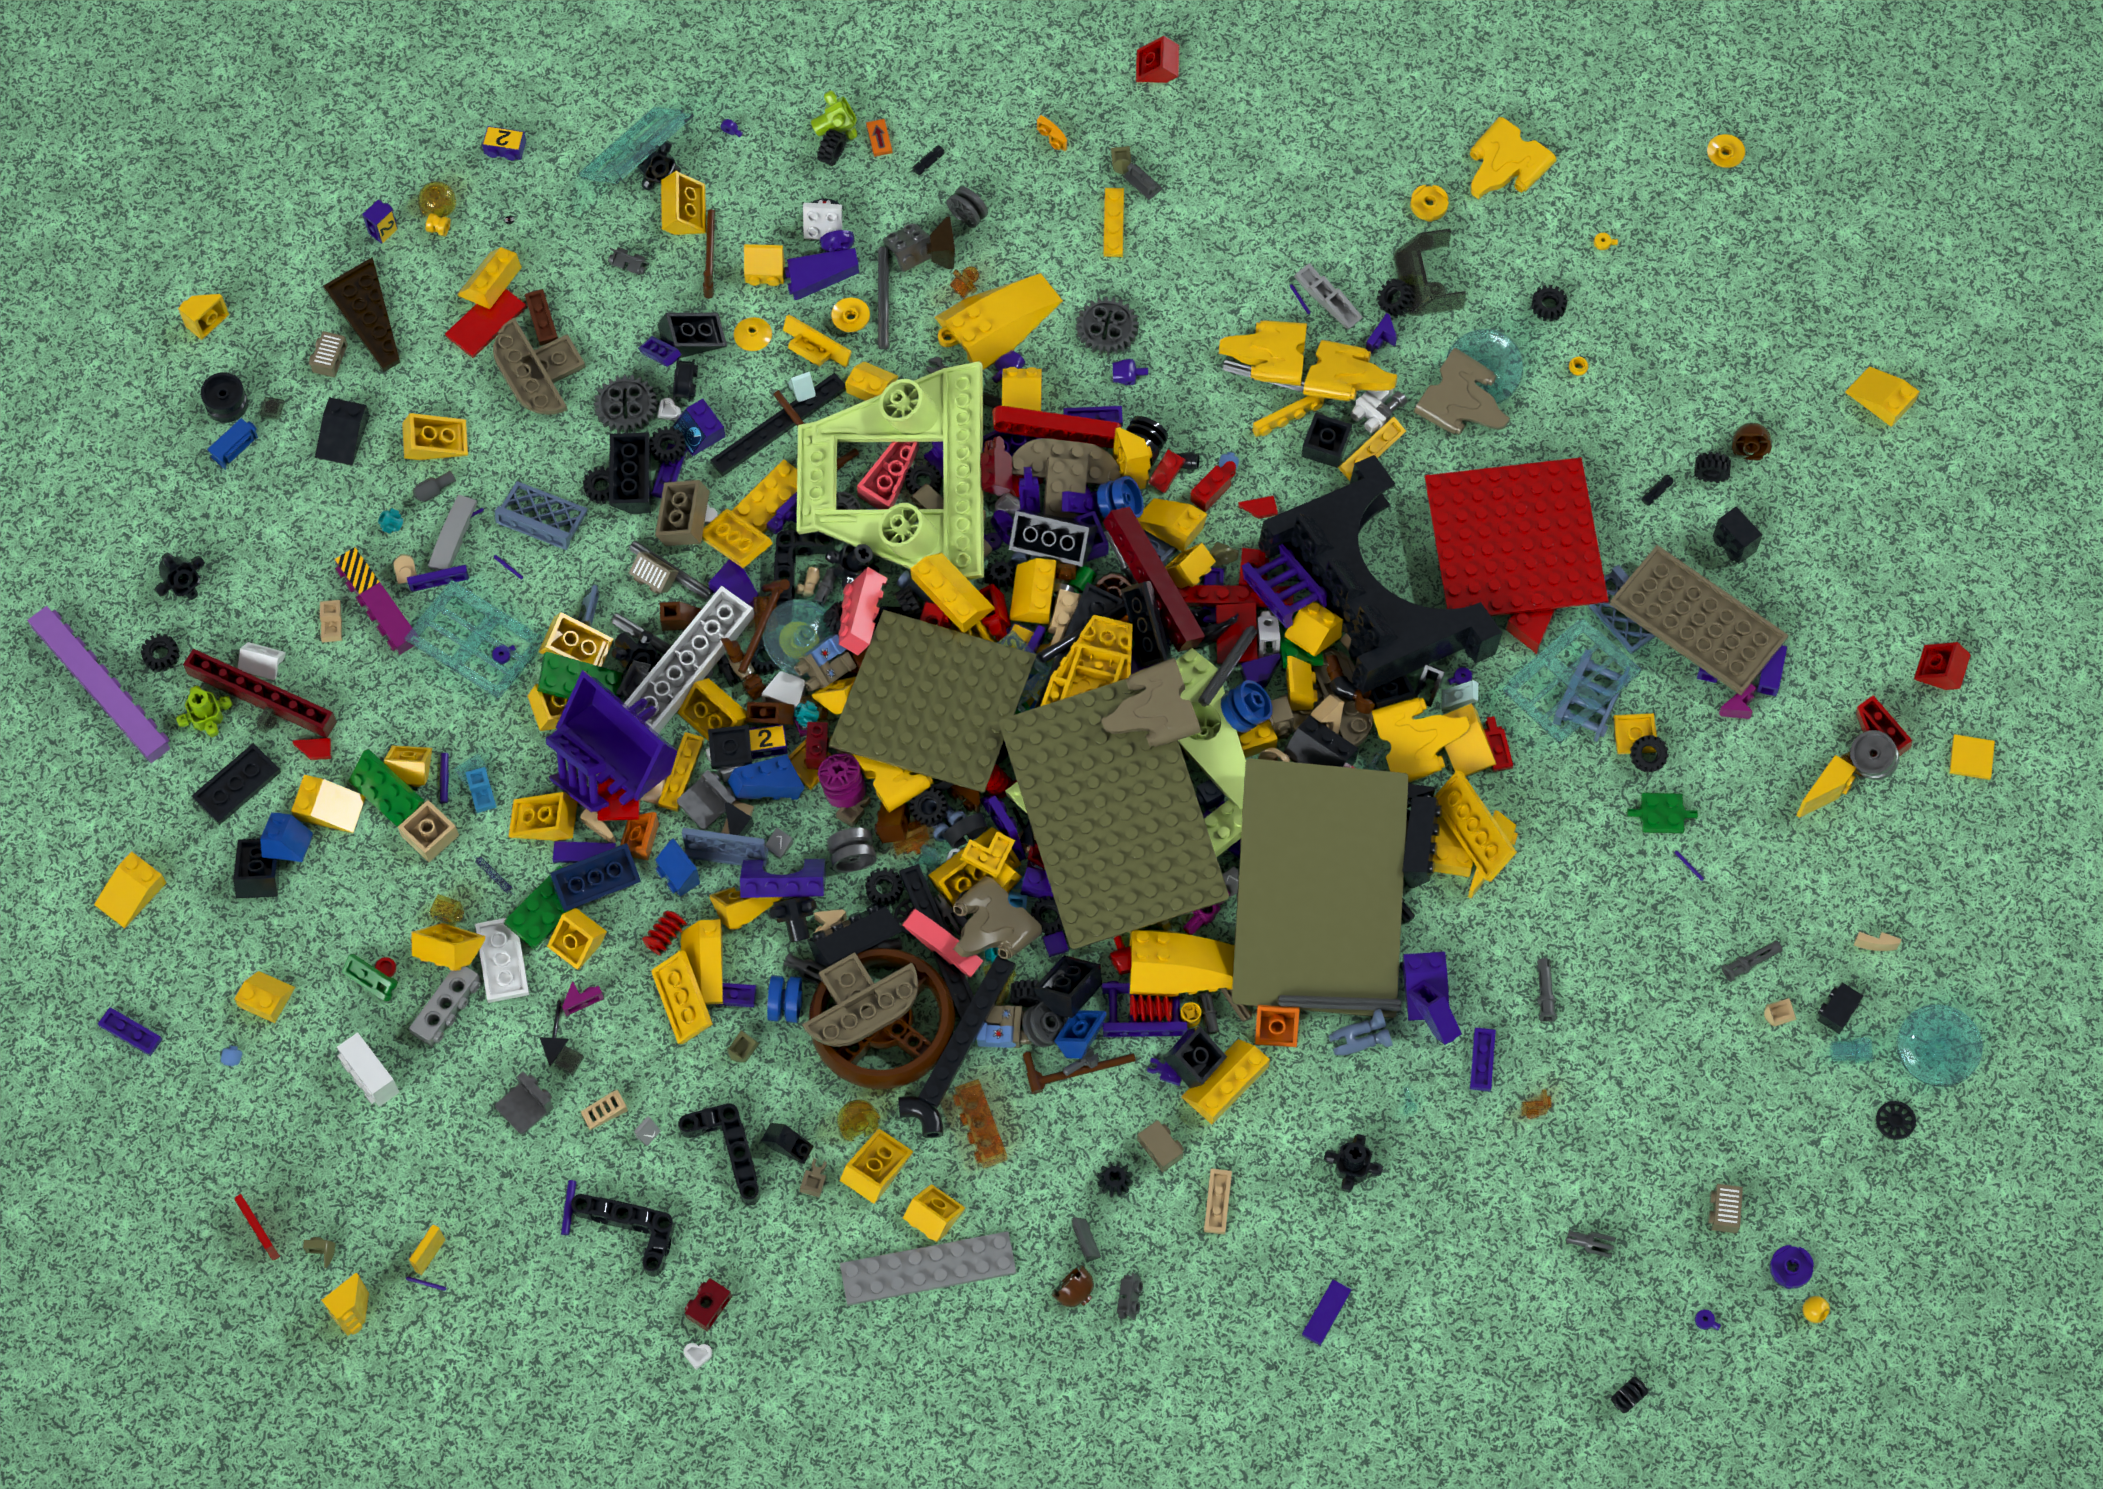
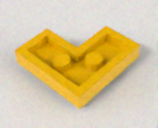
[960,831,1015,878]

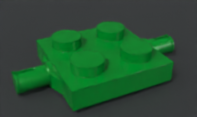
[1627,793,1698,834]

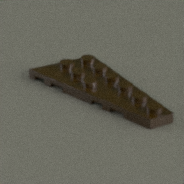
[323,257,400,372]

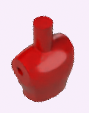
[1110,936,1131,975]

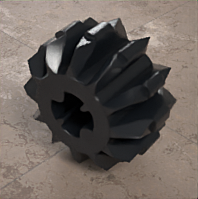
[984,558,1016,592]
[1097,1161,1133,1198]
[1611,1377,1648,1413]

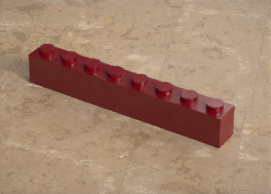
[1103,507,1205,652]
[183,648,337,738]

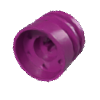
[818,754,867,808]

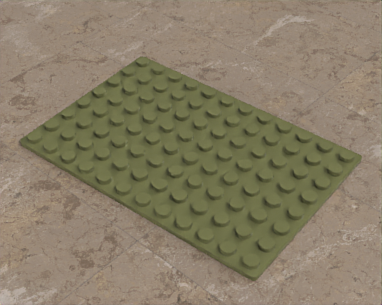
[999,679,1229,950]
[1231,758,1408,1018]

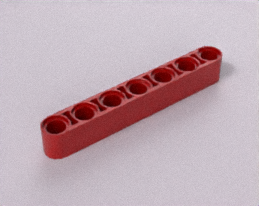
[992,406,1122,448]

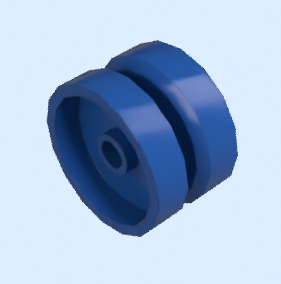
[1097,476,1144,518]
[1221,680,1273,733]
[767,975,803,1023]

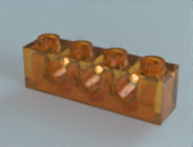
[952,1079,1007,1169]

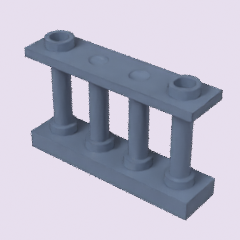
[1553,649,1631,742]

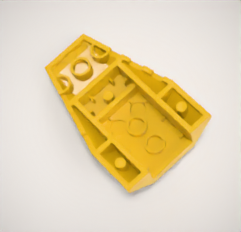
[935,273,1063,370]
[1040,615,1133,707]
[1130,929,1235,997]

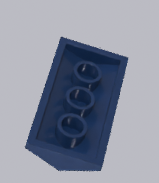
[550,843,641,911]

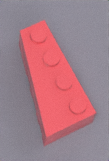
[857,442,919,510]
[838,567,887,655]

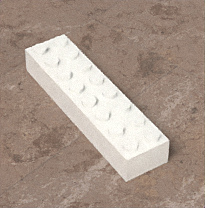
[624,586,755,734]

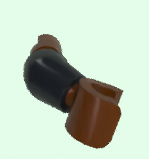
[1326,655,1375,714]

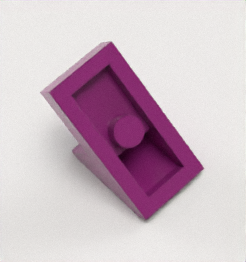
[1719,683,1756,719]
[562,981,604,1016]

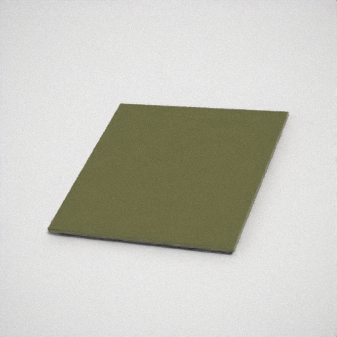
[829,610,1036,793]

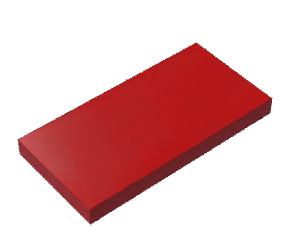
[445,289,527,358]

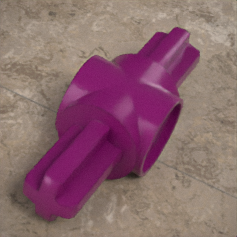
[1183,889,1230,935]

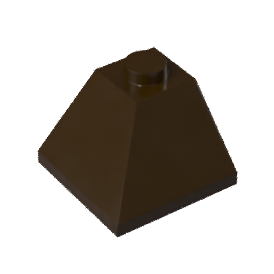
[926,217,955,269]

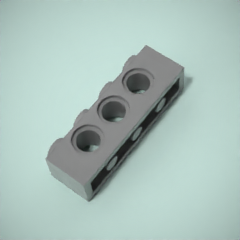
[409,966,481,1047]

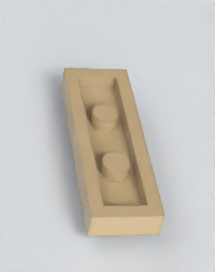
[1204,1169,1232,1235]

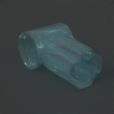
[1830,1038,1874,1063]

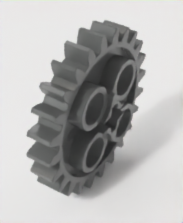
[1076,296,1139,356]
[593,374,658,433]

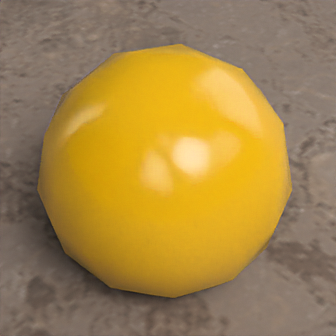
[1802,1296,1830,1323]

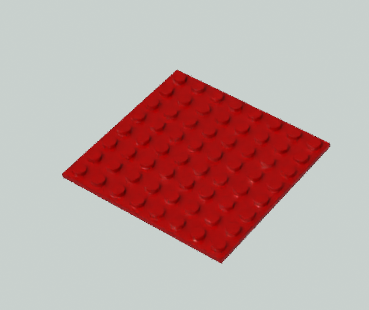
[1424,457,1609,616]

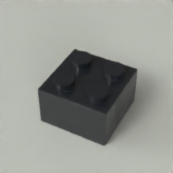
[1301,413,1352,468]
[1713,507,1763,564]
[1163,1026,1227,1089]

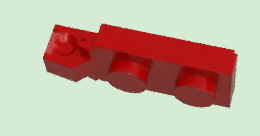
[1484,716,1513,772]

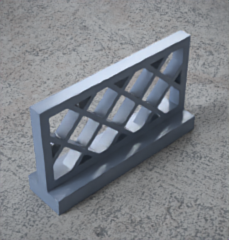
[495,481,588,550]
[1588,565,1656,654]
[682,828,769,869]

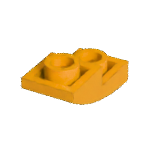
[1037,115,1067,151]

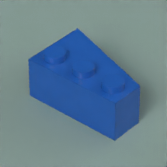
[727,754,805,800]

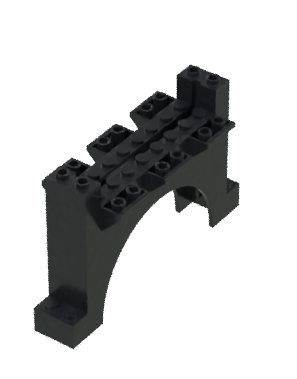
[1258,455,1503,694]

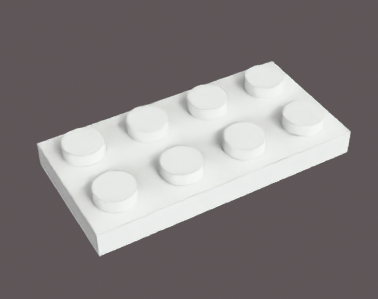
[475,918,529,1003]

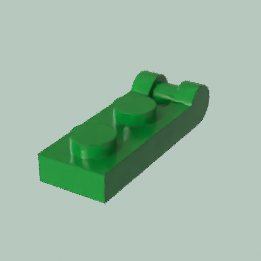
[341,954,398,1001]

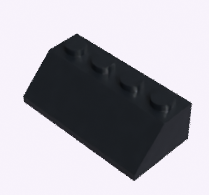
[609,432,651,514]
[1009,509,1097,567]
[1120,581,1172,667]
[1402,796,1442,889]
[807,903,902,967]

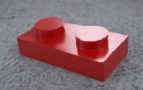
[1148,449,1186,493]

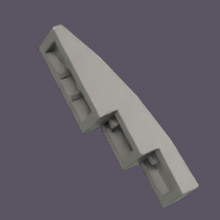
[1294,263,1363,330]
[428,495,477,571]

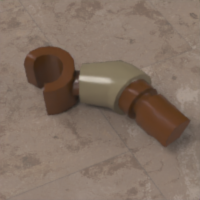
[721,638,766,700]

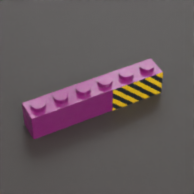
[335,547,420,655]

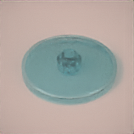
[1446,329,1523,404]
[763,599,834,677]
[1897,1004,1983,1087]

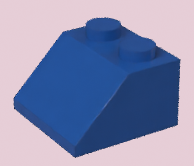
[260,812,313,862]
[655,838,700,897]
[1054,1010,1107,1059]

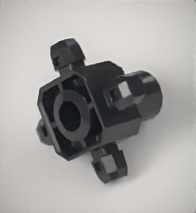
[632,139,681,190]
[825,544,880,589]
[154,552,205,600]
[611,630,662,679]
[769,897,817,942]
[1323,1134,1384,1193]

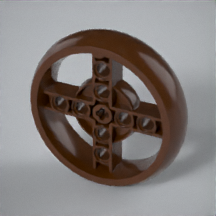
[809,948,955,1089]

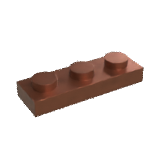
[525,289,558,346]

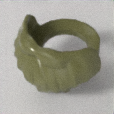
[1210,542,1239,567]

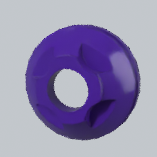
[820,230,855,252]

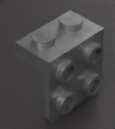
[883,223,931,272]
[677,770,736,830]
[495,1071,553,1134]

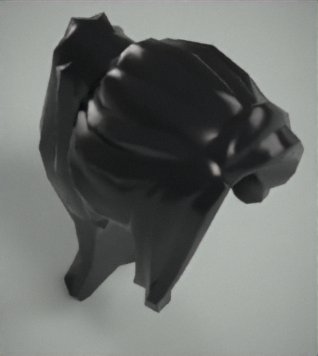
[1190,608,1239,649]

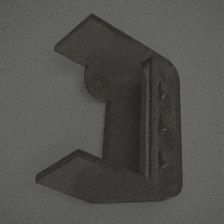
[1393,228,1466,316]

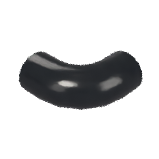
[898,1096,943,1138]

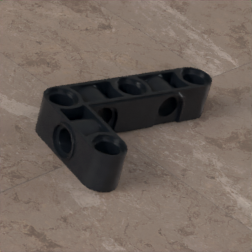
[774,530,835,626]
[678,1103,760,1205]
[571,1194,675,1277]

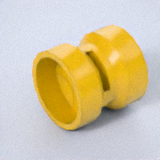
[425,213,451,236]
[1180,1002,1201,1028]

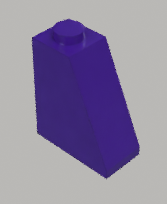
[709,559,760,612]
[1407,981,1462,1045]

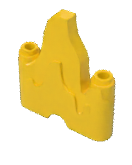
[1470,117,1557,199]
[1219,320,1307,386]
[1303,340,1397,401]
[1372,697,1471,783]
[851,753,933,813]

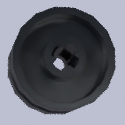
[200,372,248,423]

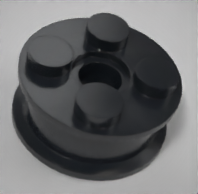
[673,357,698,402]

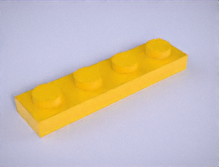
[1104,188,1124,257]
[1252,396,1324,437]
[1338,416,1406,481]
[658,732,705,812]

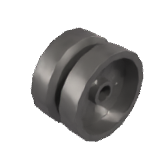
[1850,730,1899,780]
[827,828,877,873]

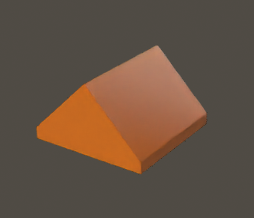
[620,812,659,861]
[1255,1005,1300,1047]

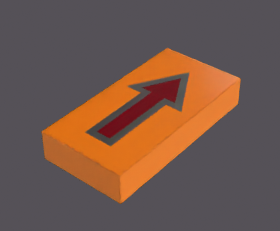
[866,119,893,157]

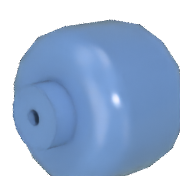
[1219,452,1239,469]
[220,1045,242,1066]

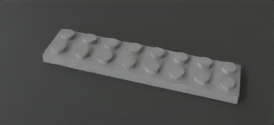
[840,1231,1016,1306]

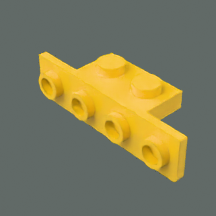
[783,315,852,367]

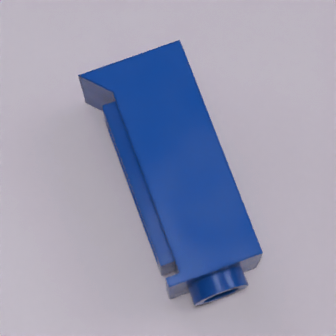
[207,418,258,470]

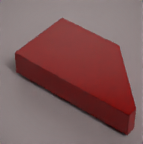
[1238,495,1278,519]
[293,738,331,760]

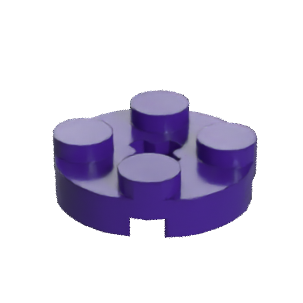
[1770,1245,1814,1289]

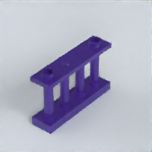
[1242,544,1327,628]
[546,731,609,812]
[1102,981,1187,1037]

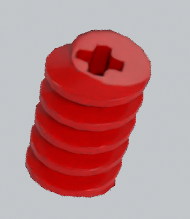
[986,764,1013,799]
[642,911,687,956]
[1130,994,1172,1022]

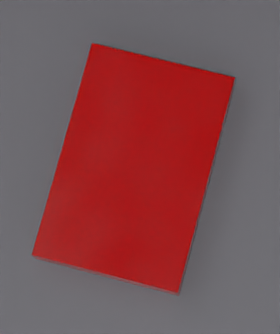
[1216,603,1258,664]
[234,1194,280,1260]

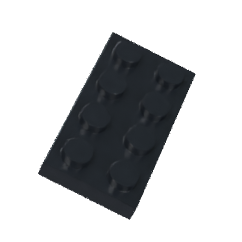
[191,743,281,825]

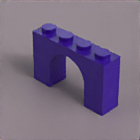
[1697,645,1787,697]
[740,859,826,898]

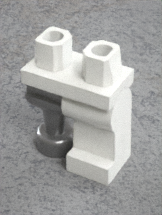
[1351,389,1408,433]

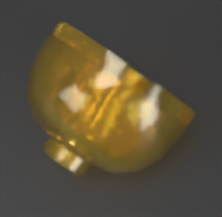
[418,181,457,218]
[837,1099,880,1141]

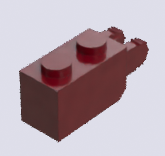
[981,436,1013,496]

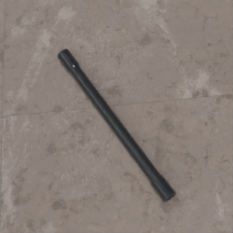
[1037,602,1126,664]

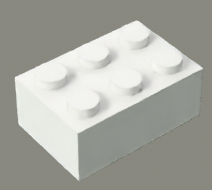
[337,1032,400,1107]

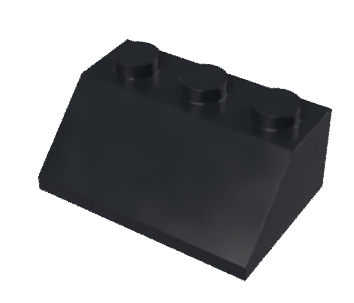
[1283,715,1358,768]
[1034,955,1102,1018]

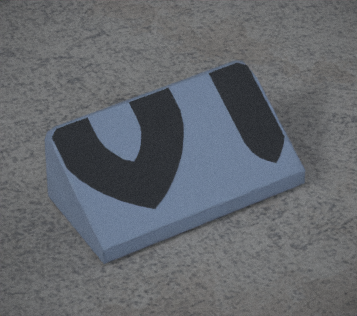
[578,585,599,627]

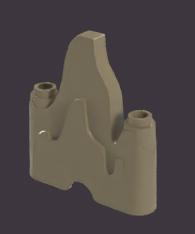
[1414,348,1510,435]
[1101,657,1202,747]
[953,876,1042,959]

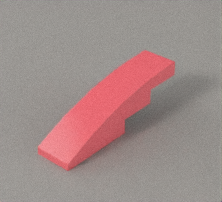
[902,909,983,977]

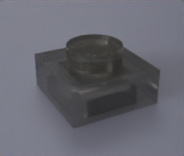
[260,397,285,419]
[256,706,277,733]
[554,1046,584,1075]

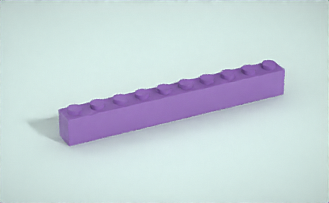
[27,606,170,763]

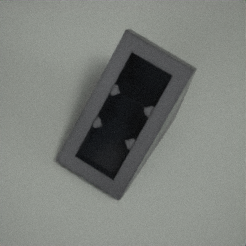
[1415,664,1445,707]
[725,802,754,836]

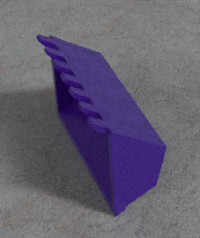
[552,670,677,805]

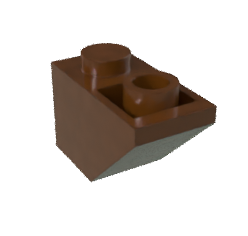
[660,601,701,631]
[947,784,980,813]

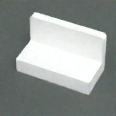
[238,642,286,680]

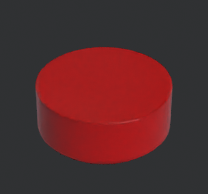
[375,957,397,977]

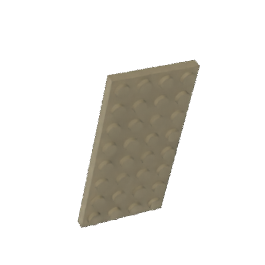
[1609,545,1789,696]

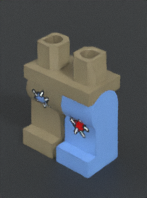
[794,634,857,691]
[977,1005,1032,1048]

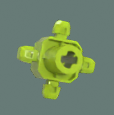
[811,90,858,140]
[176,686,233,737]

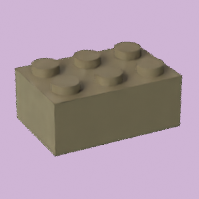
[655,480,710,546]

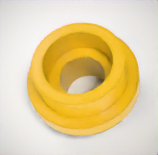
[1569,357,1588,376]

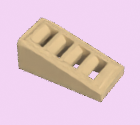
[580,809,616,843]
[581,1089,628,1130]

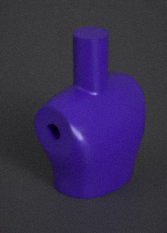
[992,350,1025,383]
[1113,359,1148,385]

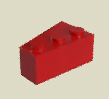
[1506,609,1556,654]
[1856,695,1913,757]

